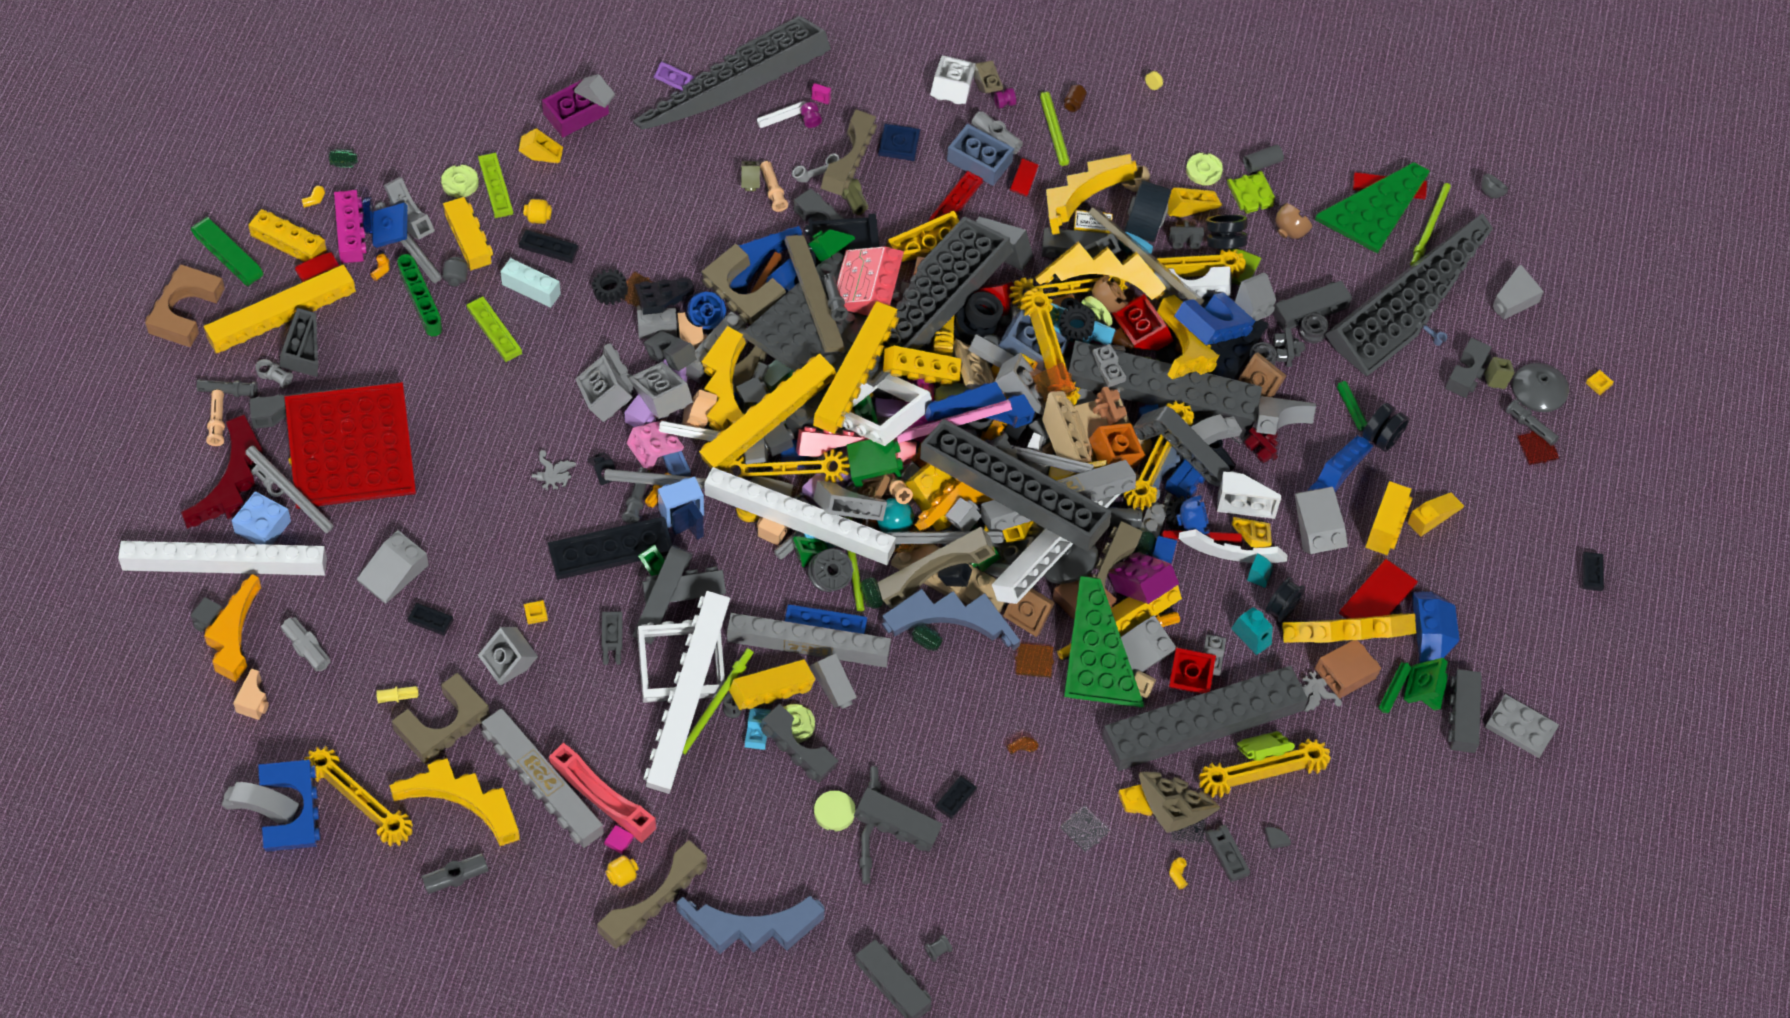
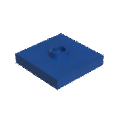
[373,203,408,248]

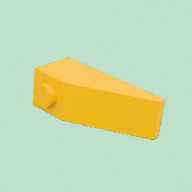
[1167,187,1222,217]
[1408,492,1464,537]

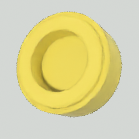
[1145,71,1163,90]

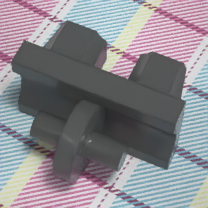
[1168,220,1204,249]
[1273,328,1305,367]

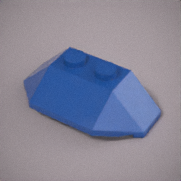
[1411,591,1460,663]

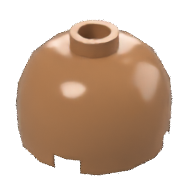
[1275,203,1313,239]
[1092,275,1128,313]

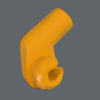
[370,254,390,281]

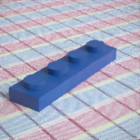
[785,604,867,634]

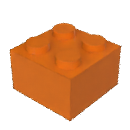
[1089,423,1145,469]

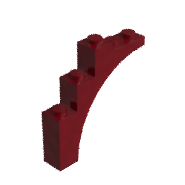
[181,415,264,528]

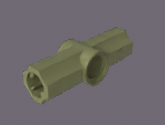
[841,178,868,215]

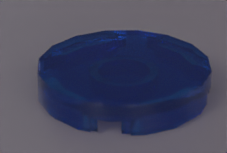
[363,196,374,234]

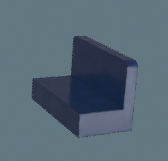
[672,502,704,540]

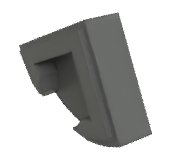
[1265,827,1291,849]

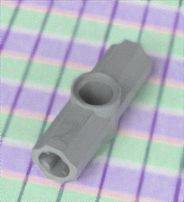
[972,111,1023,155]
[281,617,331,672]

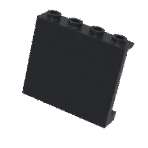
[805,213,879,267]

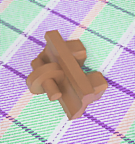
[1092,386,1127,425]

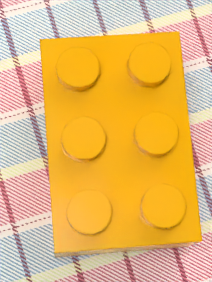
[905,463,956,531]
[1365,481,1413,556]

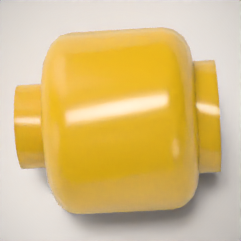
[524,199,552,224]
[605,856,639,887]

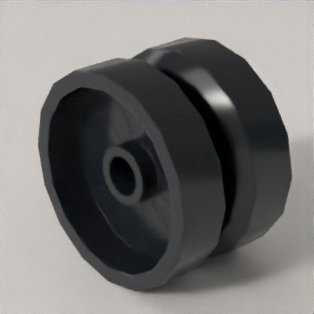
[1206,214,1248,249]
[1362,402,1410,452]

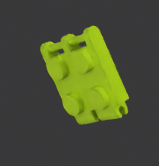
[1227,171,1275,214]
[1237,731,1295,761]

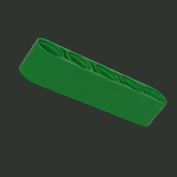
[191,217,264,286]
[397,254,442,337]

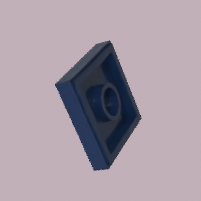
[879,124,920,161]

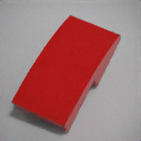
[1010,158,1039,197]
[295,252,340,282]

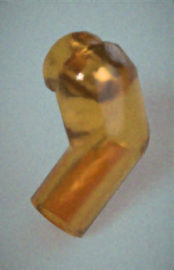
[1007,736,1038,754]

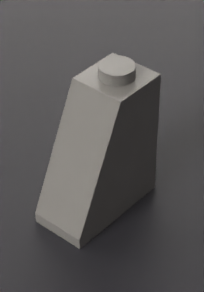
[1493,265,1544,320]
[809,653,857,709]

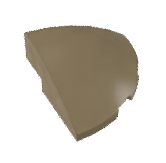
[1139,772,1220,833]

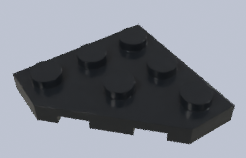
[635,277,694,315]

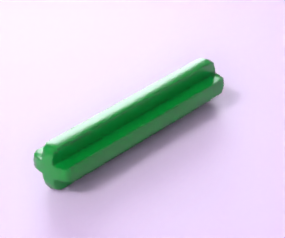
[1337,381,1368,431]
[1379,662,1411,713]

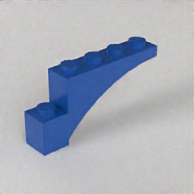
[730,226,802,294]
[925,382,1035,429]
[1308,435,1374,492]

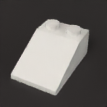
[930,55,976,104]
[1217,471,1281,519]

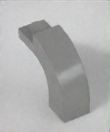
[383,177,435,239]
[1176,414,1242,463]
[221,782,299,823]

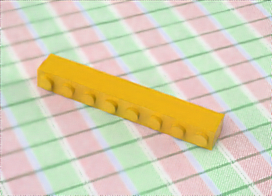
[204,265,356,354]
[813,301,899,434]
[699,354,836,471]

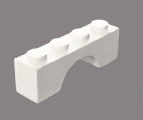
[1155,267,1232,299]

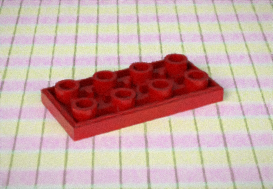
[1339,559,1418,619]

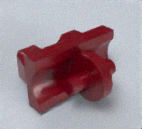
[1244,427,1279,463]

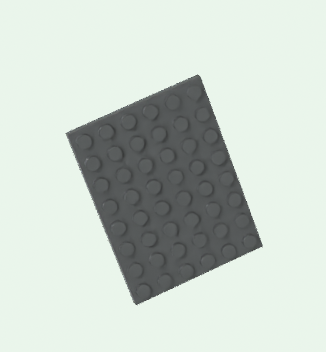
[743,252,903,392]

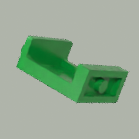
[847,438,904,487]

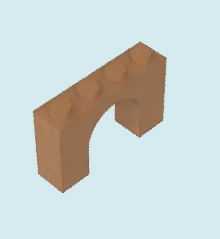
[145,264,225,347]

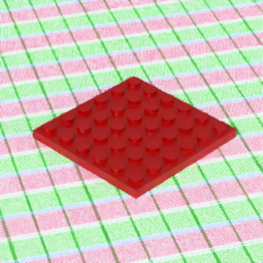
[284,382,416,509]

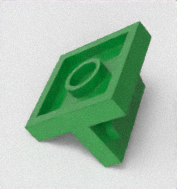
[1404,657,1448,711]

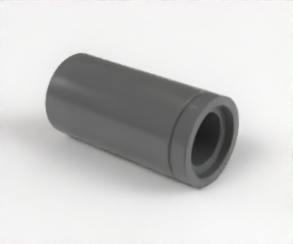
[1243,144,1284,173]
[1107,507,1142,528]

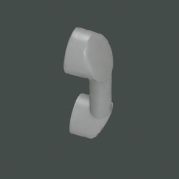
[792,154,840,183]

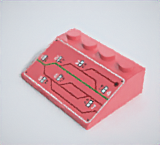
[837,247,904,316]

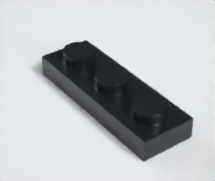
[519,230,579,264]

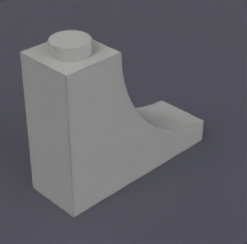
[1256,396,1316,435]
[813,480,887,521]

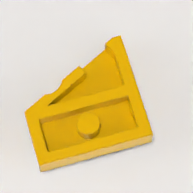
[1231,517,1272,548]
[1118,784,1153,816]

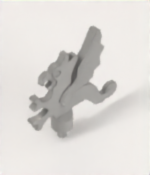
[532,450,576,491]
[1301,672,1342,712]

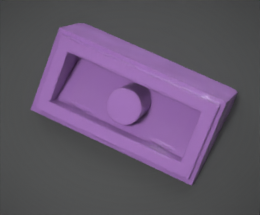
[653,61,695,91]
[874,398,905,417]

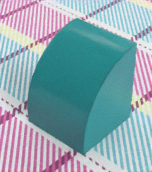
[1247,553,1273,588]

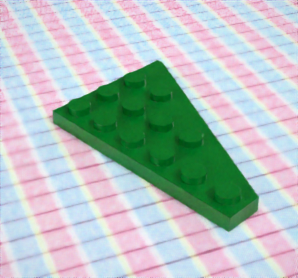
[1315,162,1430,254]
[1064,576,1144,708]

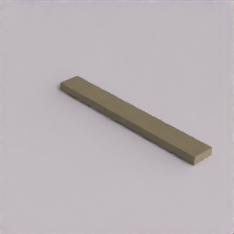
[1089,207,1204,305]
[785,235,845,352]

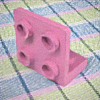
[627,420,684,471]

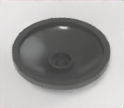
[1512,363,1569,412]
[1044,544,1099,584]

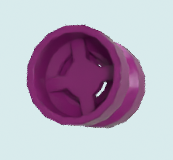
[993,87,1016,109]
[800,102,822,128]

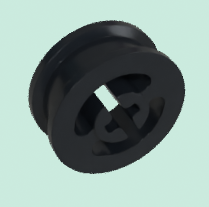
[954,305,997,346]
[1265,577,1306,623]

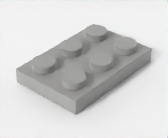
[1485,694,1559,758]

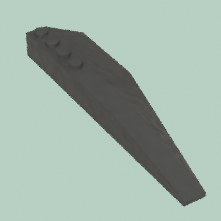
[633,16,831,130]
[1325,213,1493,376]
[866,216,1011,387]

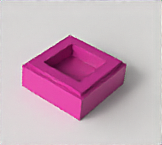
[812,83,831,104]
[604,825,634,854]

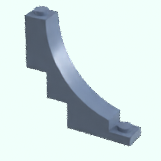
[882,589,1020,650]
[677,896,825,954]

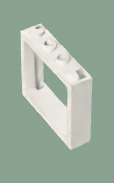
[843,374,932,446]
[637,620,725,703]

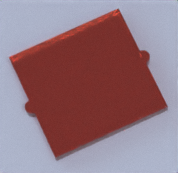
[1517,431,1559,465]

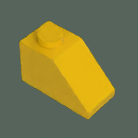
[518,128,563,163]

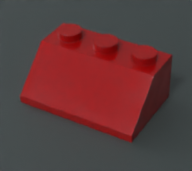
[1112,294,1174,351]

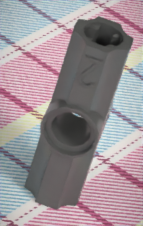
[421,853,489,894]

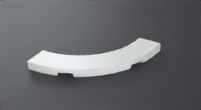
[1179,529,1288,563]

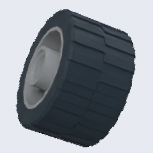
[1124,180,1171,242]

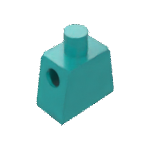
[1231,607,1273,656]

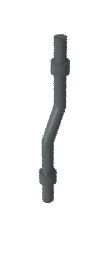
[859,767,881,884]

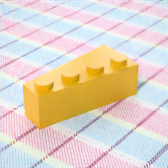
[886,211,959,262]

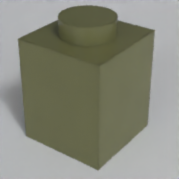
[1484,357,1515,389]

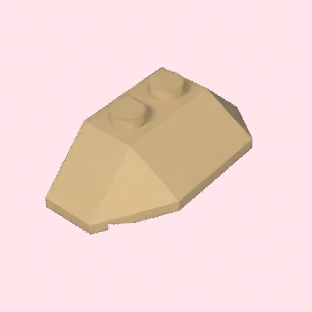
[1042,391,1092,463]

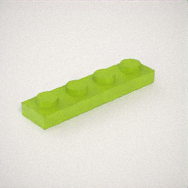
[478,153,513,218]
[467,297,522,362]

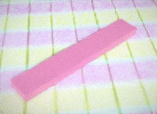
[897,400,1012,443]

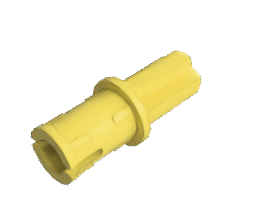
[377,686,419,704]

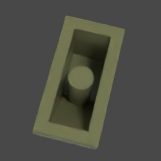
[741,161,760,191]

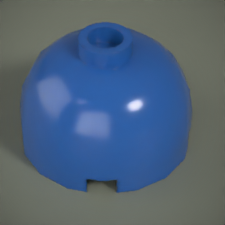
[687,291,726,330]
[1177,495,1210,535]

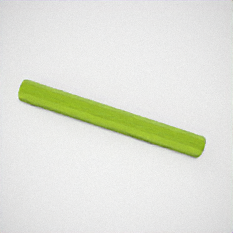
[1040,92,1069,166]

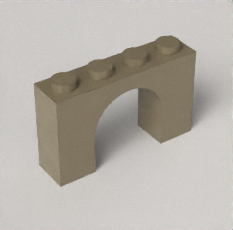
[702,244,786,325]
[392,673,490,764]

